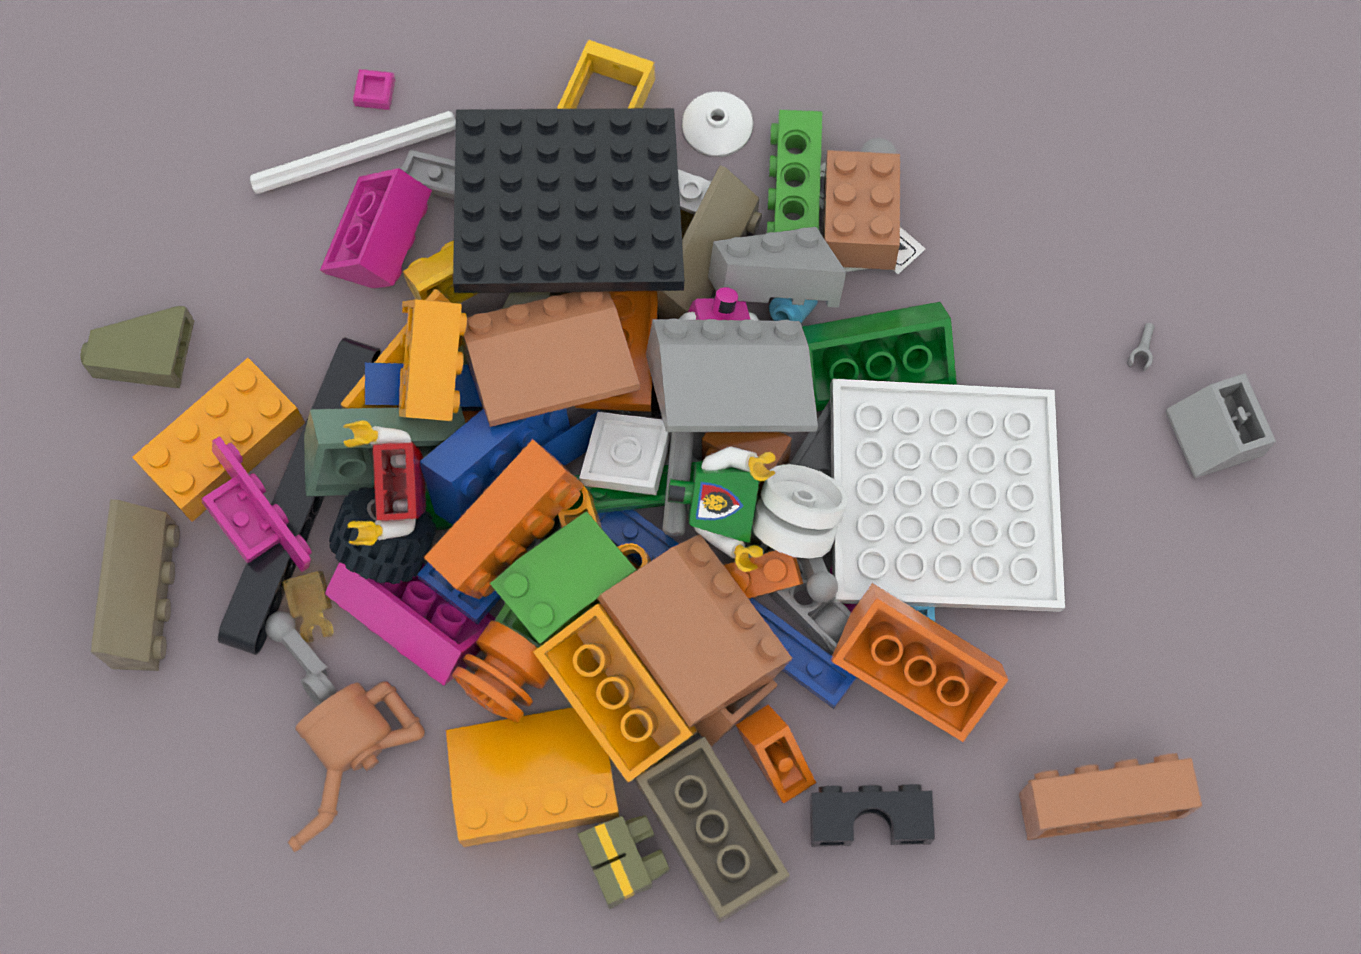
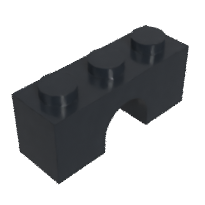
[810,784,935,847]

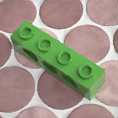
[767,110,822,233]

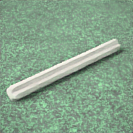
[250,111,456,194]

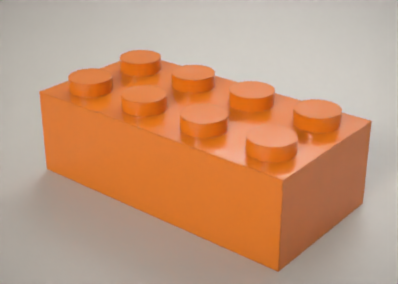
[424,439,584,600]

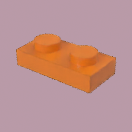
[724,550,803,599]

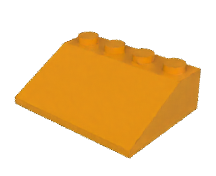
[446,707,620,847]

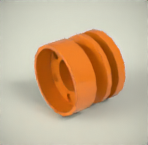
[451,620,551,723]

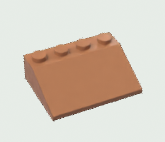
[461,292,640,427]
[597,534,793,727]

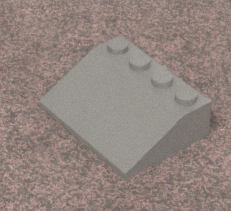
[646,319,818,432]

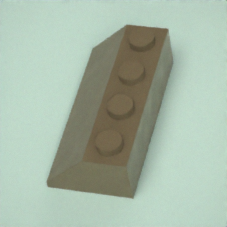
[657,165,762,320]
[90,499,180,671]

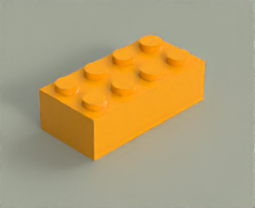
[132,358,305,522]

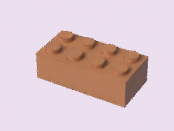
[1019,753,1202,840]

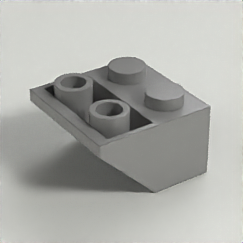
[1165,373,1276,479]

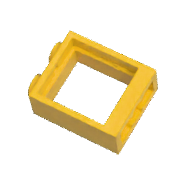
[557,39,655,109]

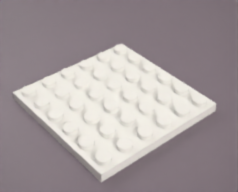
[830,379,1065,612]

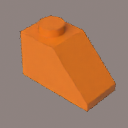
[736,704,816,804]

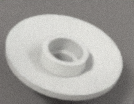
[682,92,753,157]

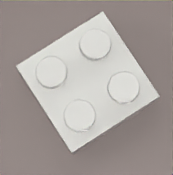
[579,412,672,495]

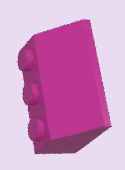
[320,168,432,289]

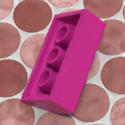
[325,563,496,686]

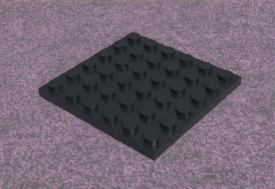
[453,108,685,293]

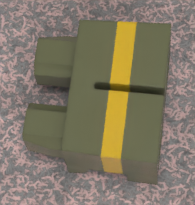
[578,815,670,909]

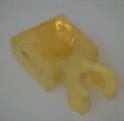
[282,571,333,643]

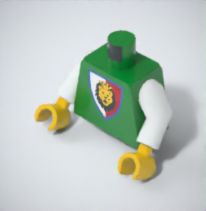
[667,447,776,572]

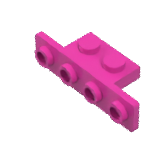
[202,436,312,572]

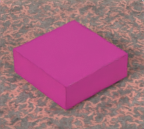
[353,69,395,110]

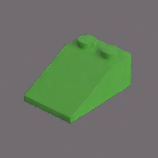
[490,511,637,645]

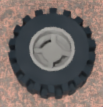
[329,486,436,584]

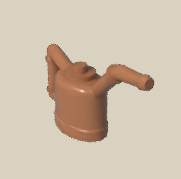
[288,681,425,852]

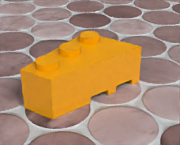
[399,299,467,421]

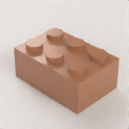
[823,150,900,270]

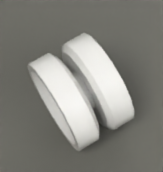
[752,464,849,559]

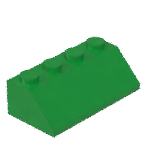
[802,302,957,412]

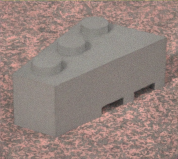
[708,227,846,307]

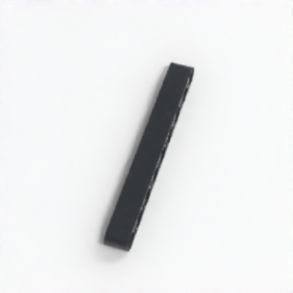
[218,337,381,655]

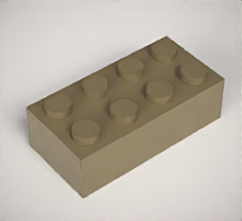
[636,737,790,923]

